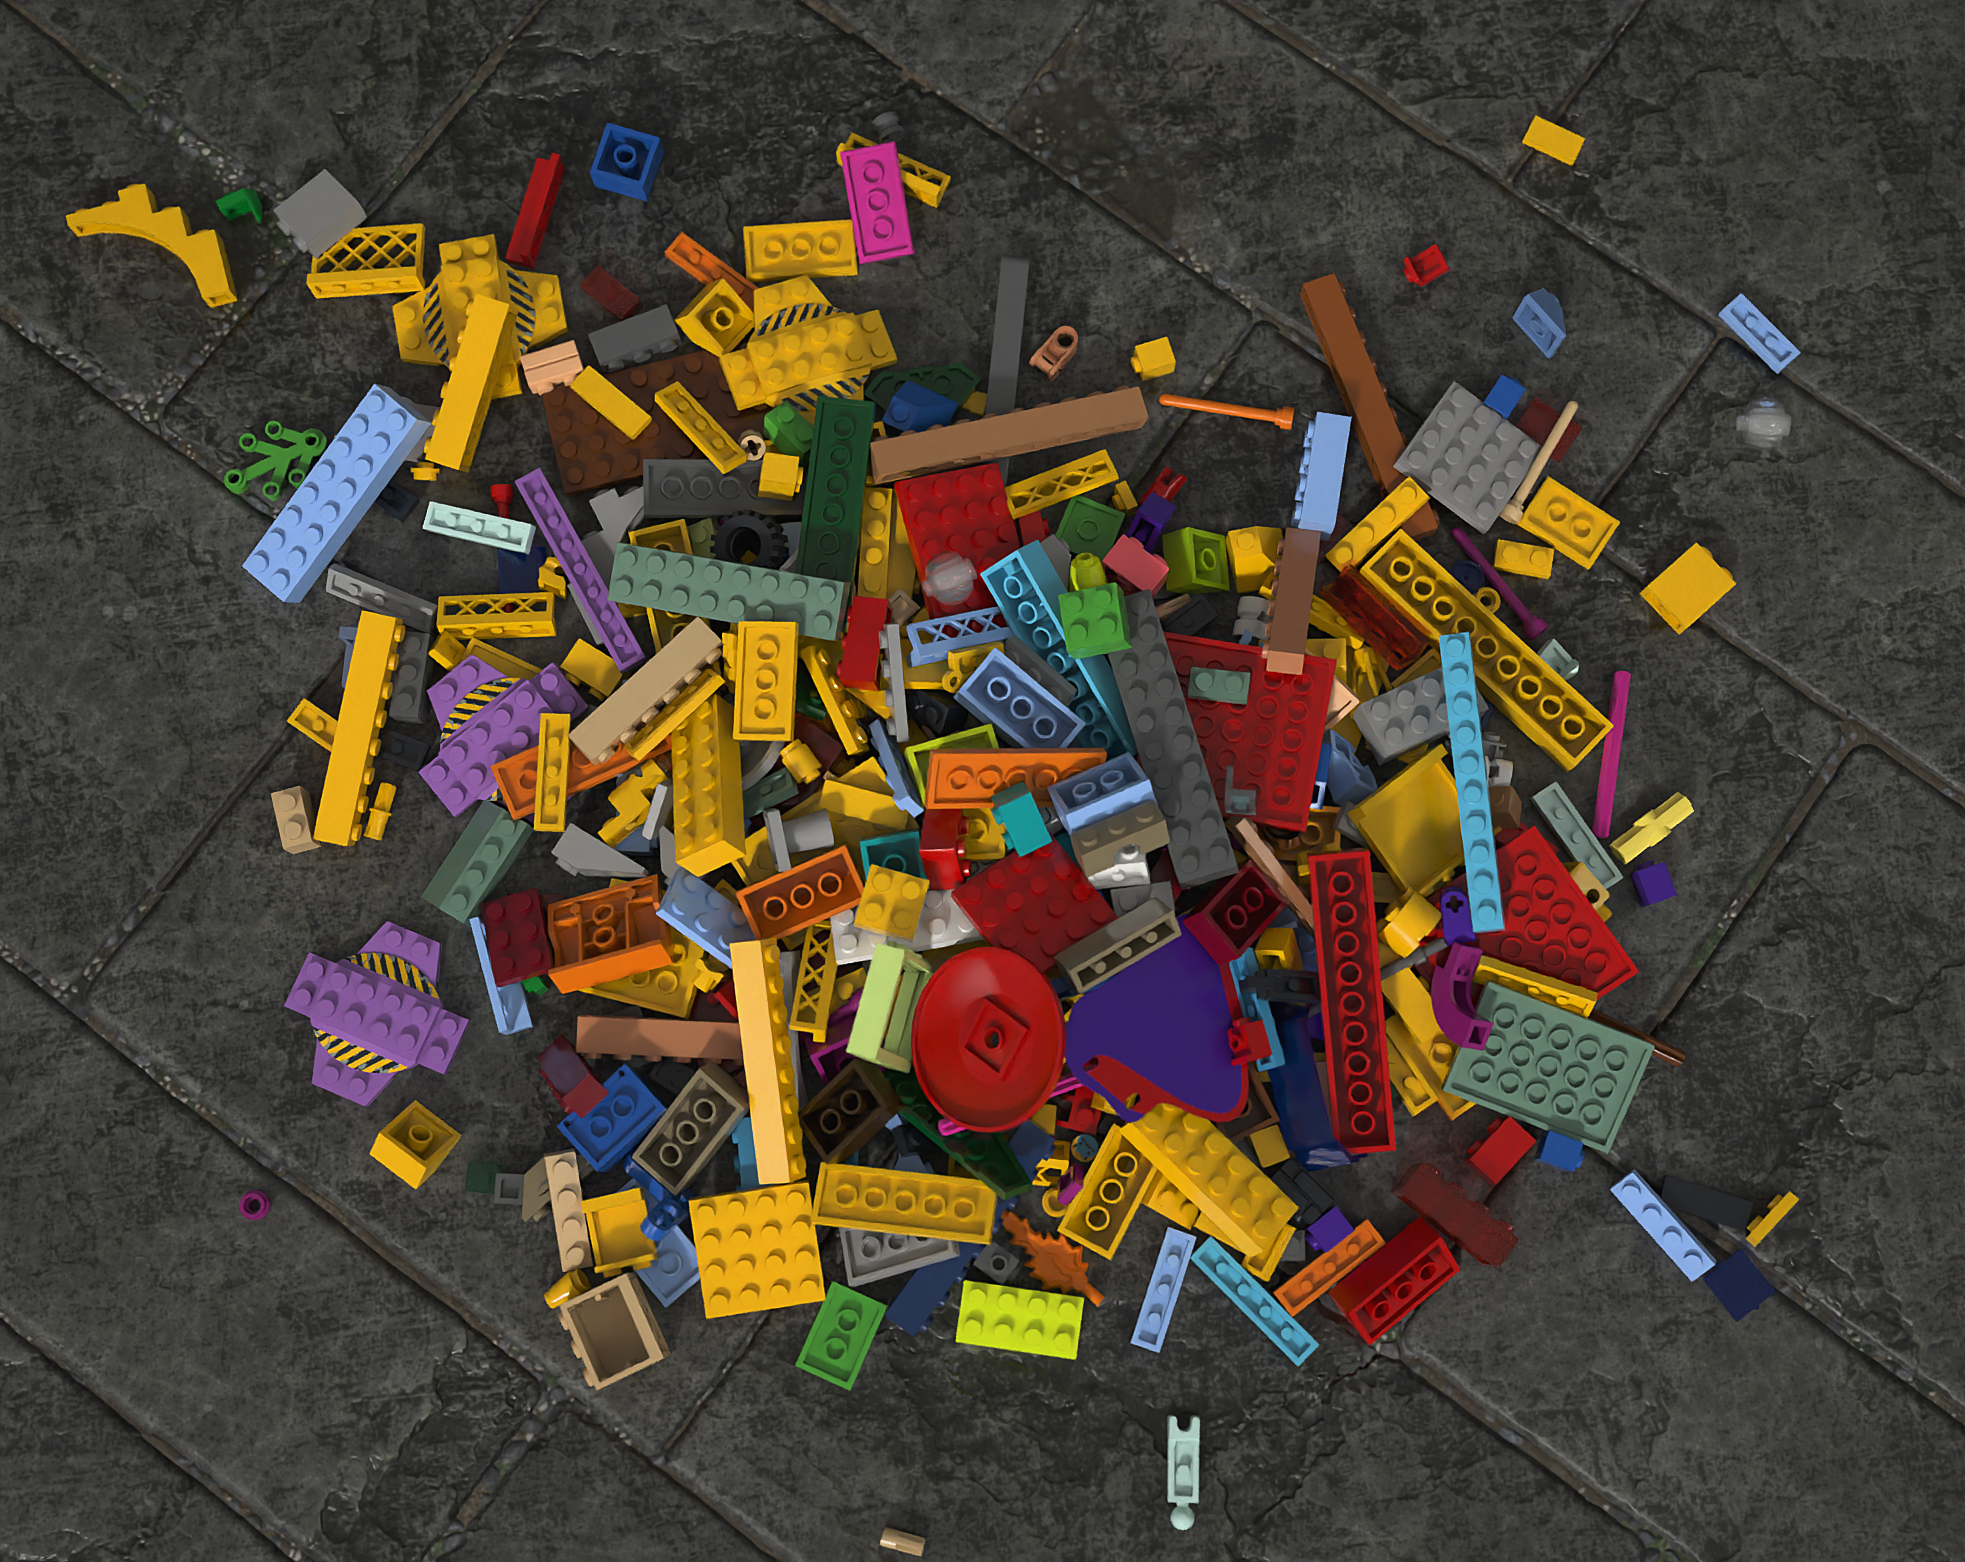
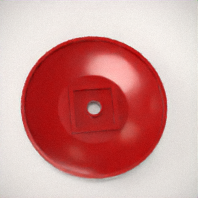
[911,947,1066,1132]

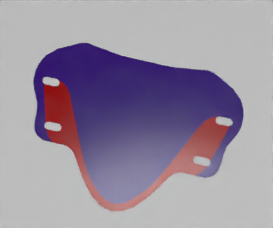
[1065,914,1248,1122]

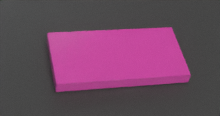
[840,141,915,264]

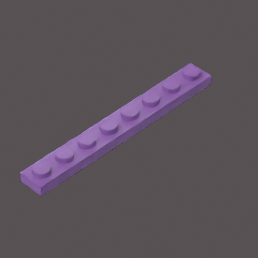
[514,468,647,674]

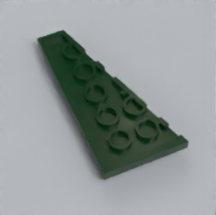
[883,1062,1033,1200]

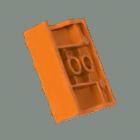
[548,874,674,994]

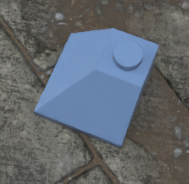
[1512,288,1566,359]

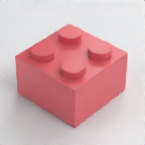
[1101,534,1170,598]

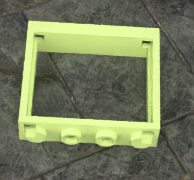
[846,941,937,1074]

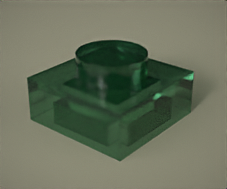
[465,1162,500,1194]

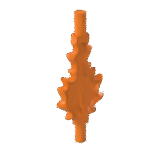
[1001,1210,1105,1306]

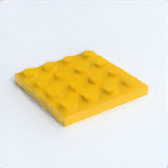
[579,878,708,1019]
[688,1180,826,1319]

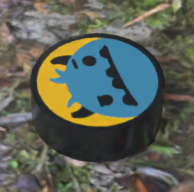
[1070,1133,1100,1163]

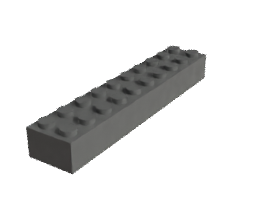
[1108,589,1239,890]

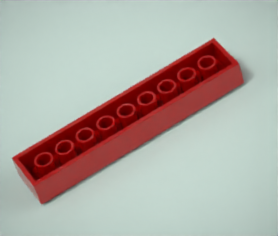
[1307,847,1396,1155]

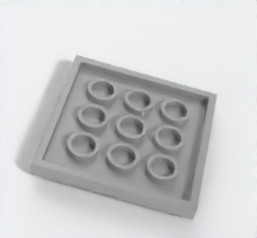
[1393,381,1542,534]

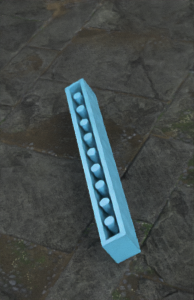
[1439,632,1506,933]

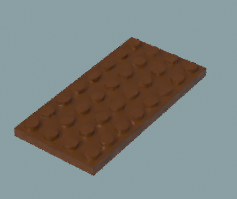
[541,340,776,497]

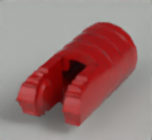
[1137,466,1187,508]

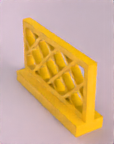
[306,223,425,298]

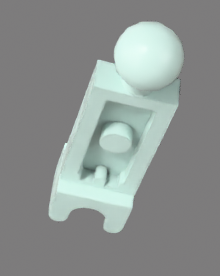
[1167,1414,1200,1530]

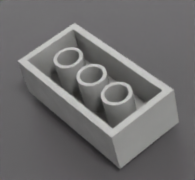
[1352,667,1489,766]

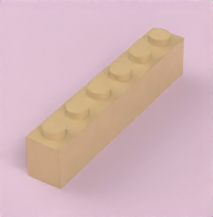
[568,616,723,766]

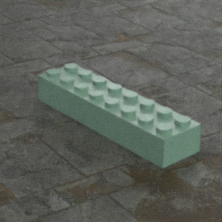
[608,542,851,641]

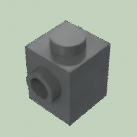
[973,1240,1021,1285]

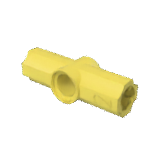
[1609,792,1694,865]

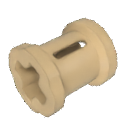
[738,429,766,461]

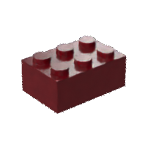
[1182,858,1289,966]

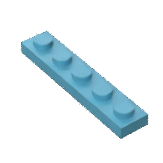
[1190,1236,1319,1367]

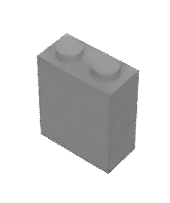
[273,169,367,258]

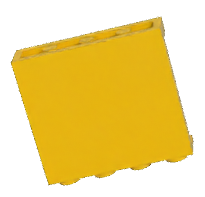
[1347,744,1502,898]

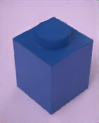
[1483,375,1526,420]
[1534,1130,1585,1172]

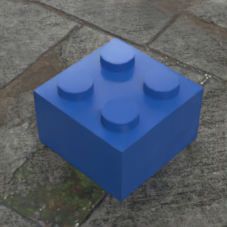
[590,123,664,201]

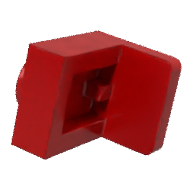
[1403,244,1451,287]

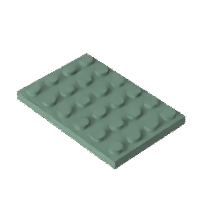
[1441,980,1655,1153]

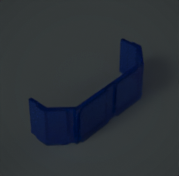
[1268,1001,1368,1172]

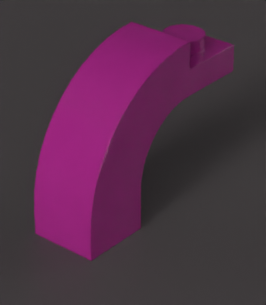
[1431,942,1494,1051]

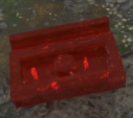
[1516,397,1583,463]

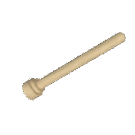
[1499,401,1578,524]

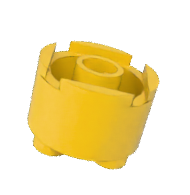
[1376,886,1441,958]

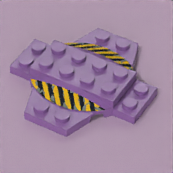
[419,654,591,824]
[284,921,471,1107]

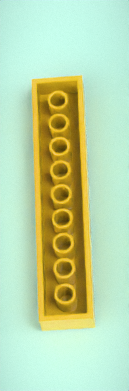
[1356,528,1614,773]

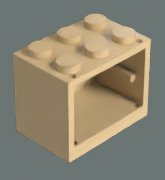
[558,1272,672,1391]

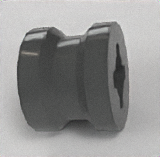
[872,111,905,144]

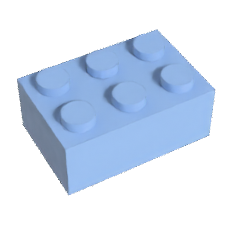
[1047,752,1157,835]

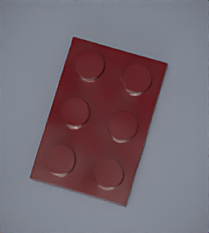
[480,887,555,988]

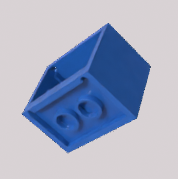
[557,1064,670,1173]

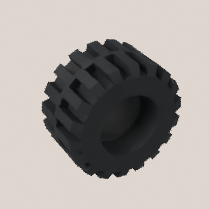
[710,509,789,570]

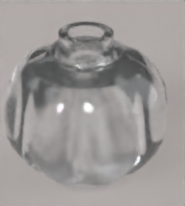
[1735,397,1791,451]
[921,551,977,606]

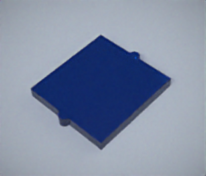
[497,547,546,594]
[1702,1249,1775,1322]

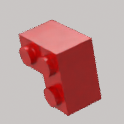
[919,808,972,890]

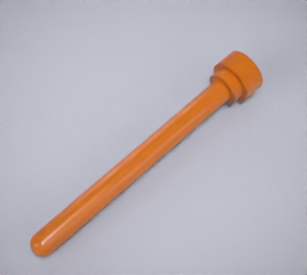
[1159,394,1294,430]

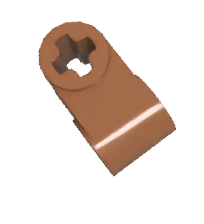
[1029,326,1078,382]

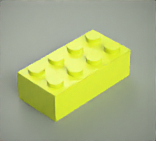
[955,1280,1084,1360]

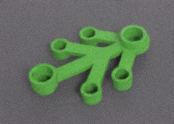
[224,421,327,501]

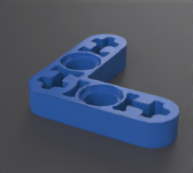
[622,1148,696,1241]

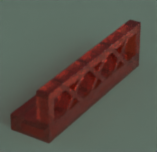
[1318,564,1430,671]

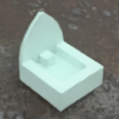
[1537,639,1579,680]

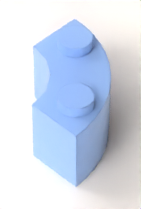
[1322,729,1378,806]

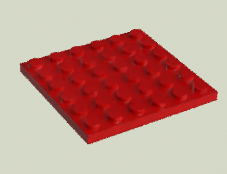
[1137,632,1337,833]
[1413,825,1639,1008]

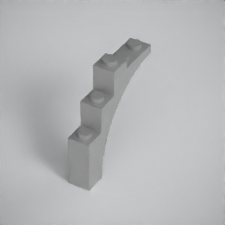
[567,486,644,651]

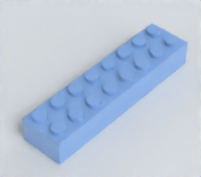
[242,384,431,603]

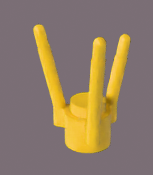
[1349,647,1393,721]

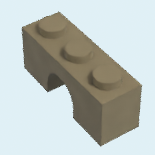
[1070,799,1170,878]

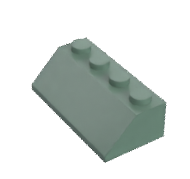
[421,800,534,928]

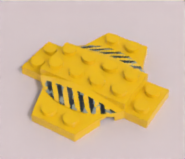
[392,234,568,399]
[719,275,897,427]

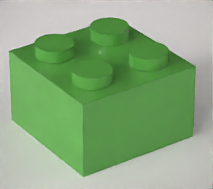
[1058,582,1132,660]

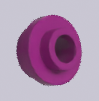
[239,1190,271,1220]

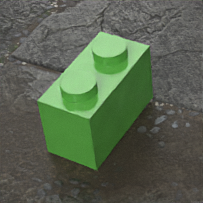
[763,400,814,470]

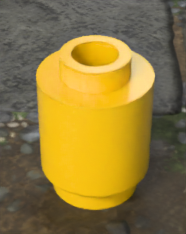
[780,739,822,785]

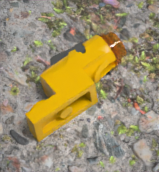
[598,754,672,848]

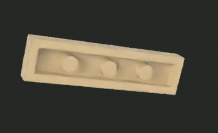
[544,1148,593,1272]

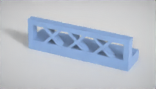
[906,606,1015,668]
[469,917,534,1035]

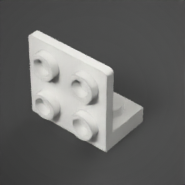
[1088,844,1150,889]

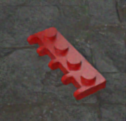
[1055,1057,1101,1136]

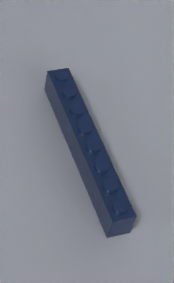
[884,1118,1057,1337]

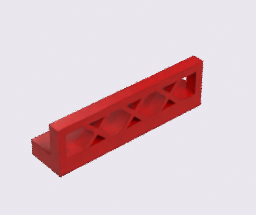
[505,153,565,269]

